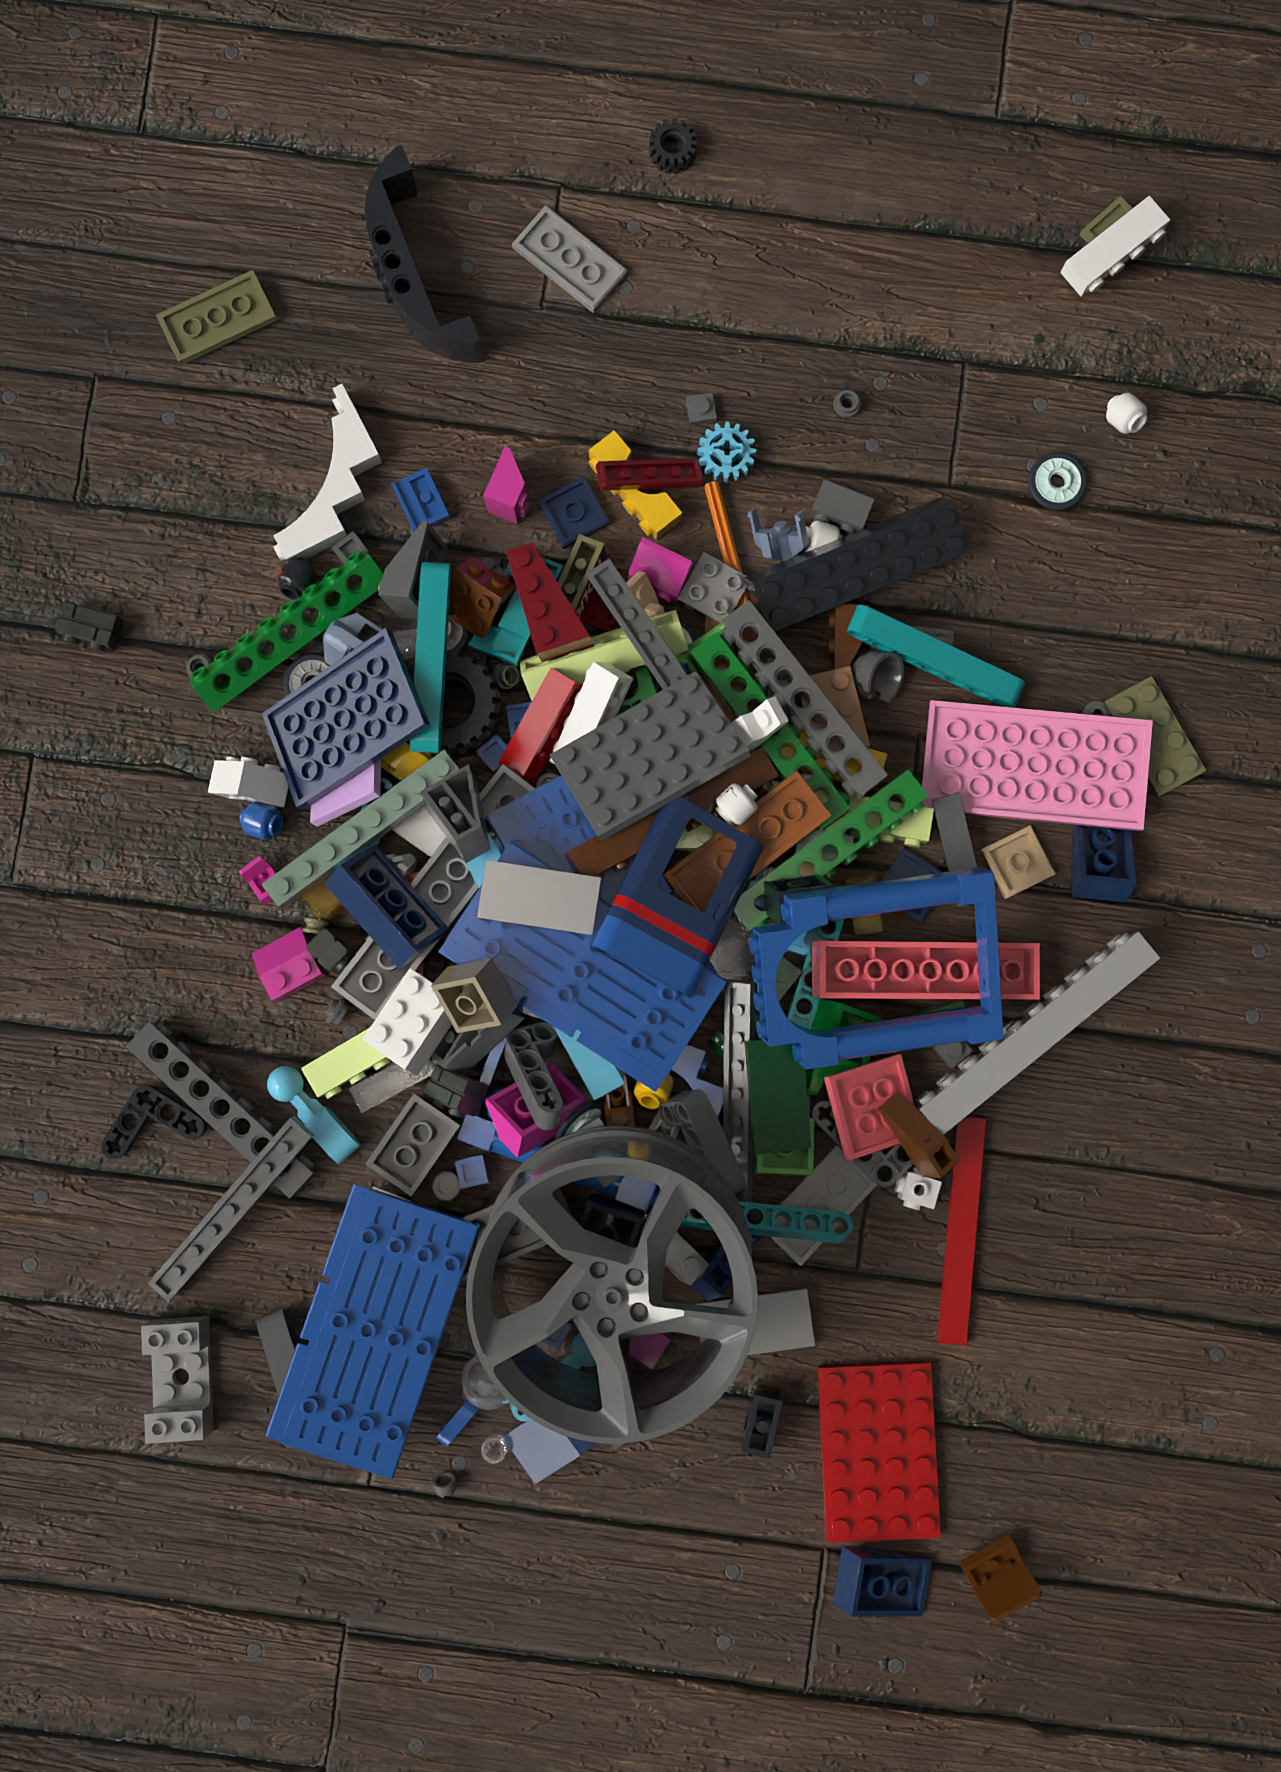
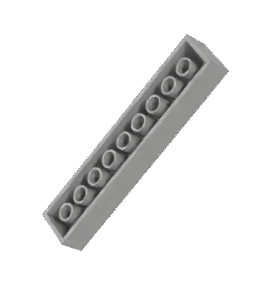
[331,765,535,1020]
[914,932,1160,1135]

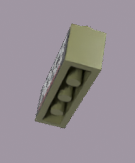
[557,534,608,619]

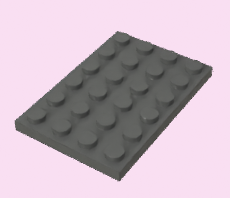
[550,671,751,842]

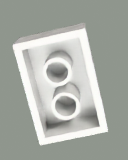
[362,968,452,1075]

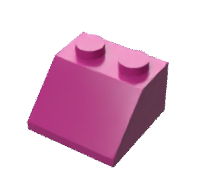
[483,446,530,524]
[628,538,692,604]
[252,927,327,1002]

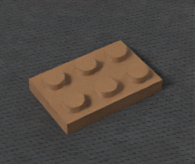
[799,666,870,760]

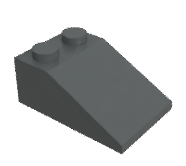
[378,521,448,620]

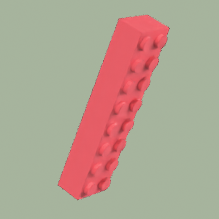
[812,941,1040,999]

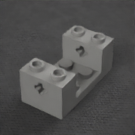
[141,1316,214,1444]

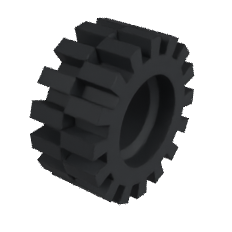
[649,118,697,174]

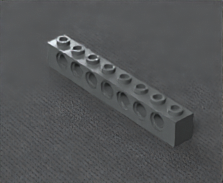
[721,600,888,800]
[126,1022,318,1199]

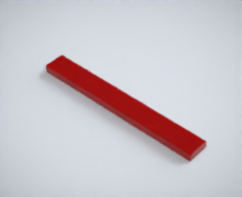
[937,1117,986,1346]

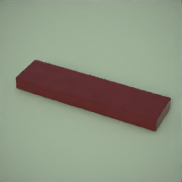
[595,458,704,491]

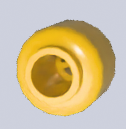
[634,1073,674,1109]

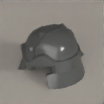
[851,651,904,703]

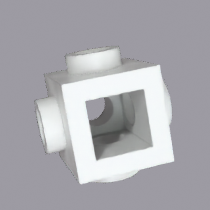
[895,1167,942,1210]

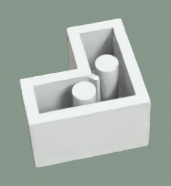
[208,757,288,807]

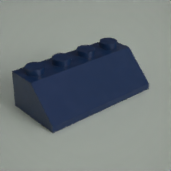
[325,845,449,969]

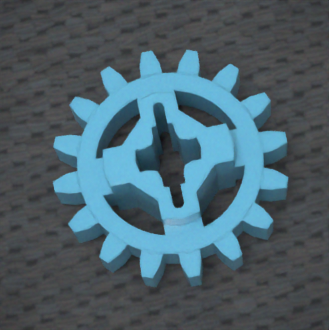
[697,422,756,483]

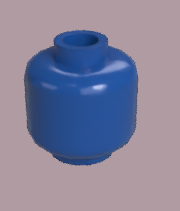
[240,802,283,840]

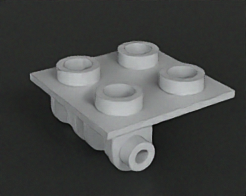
[678,552,747,623]

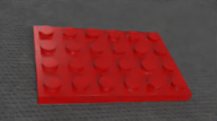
[817,1362,941,1543]

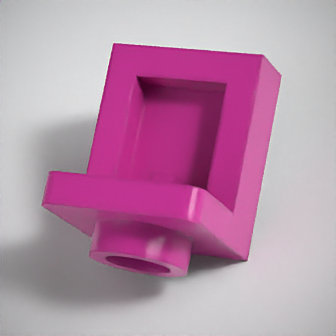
[239,856,276,906]

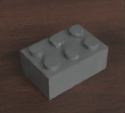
[365,1093,462,1197]

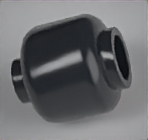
[276,558,317,600]

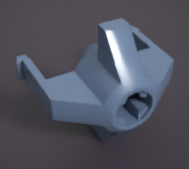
[747,508,809,562]
[323,613,385,665]

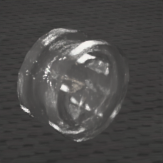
[481,1435,507,1464]

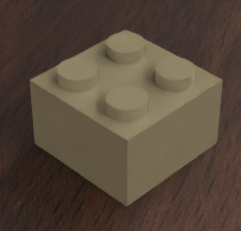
[431,958,518,1033]

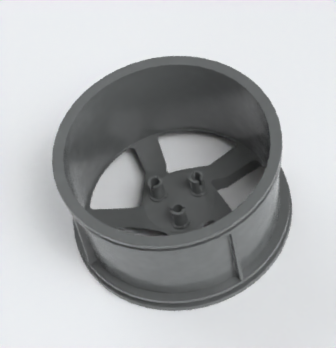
[466,1125,758,1444]

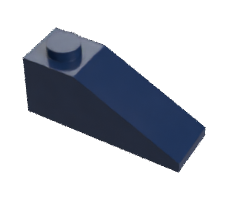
[689,1215,762,1302]

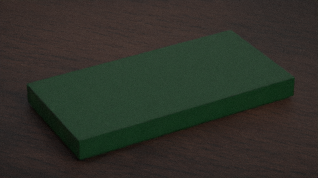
[744,1038,811,1155]

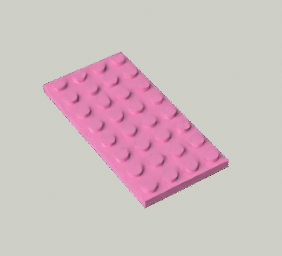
[921,700,1153,831]

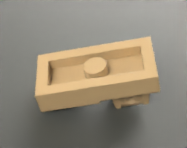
[627,571,665,618]

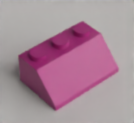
[485,1063,587,1158]

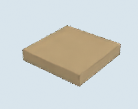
[980,825,1055,899]

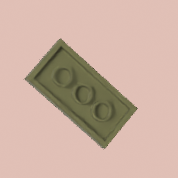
[156,270,277,365]
[1103,676,1206,798]

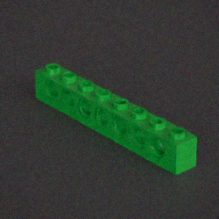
[188,550,384,713]
[690,632,850,832]
[733,770,928,932]

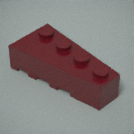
[506,542,594,662]

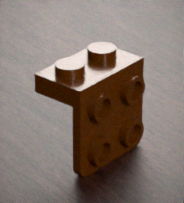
[449,557,516,639]
[959,1534,1042,1622]

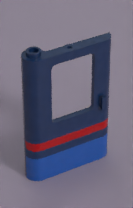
[591,794,764,999]

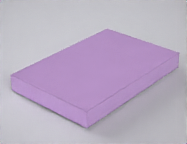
[310,759,381,827]

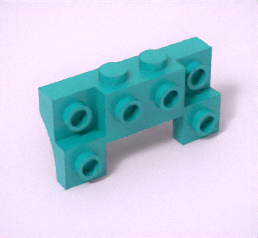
[468,558,564,667]

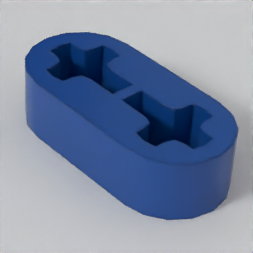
[435,1396,481,1447]

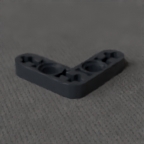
[101,1085,207,1159]

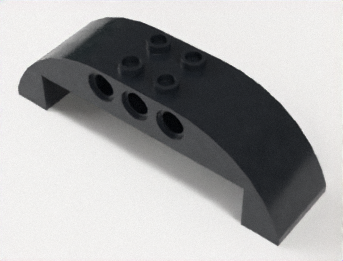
[365,145,485,363]

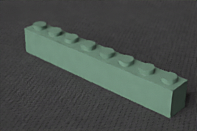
[262,750,459,909]

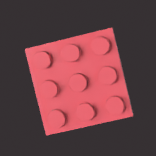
[824,1054,915,1160]

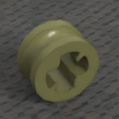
[302,918,329,935]

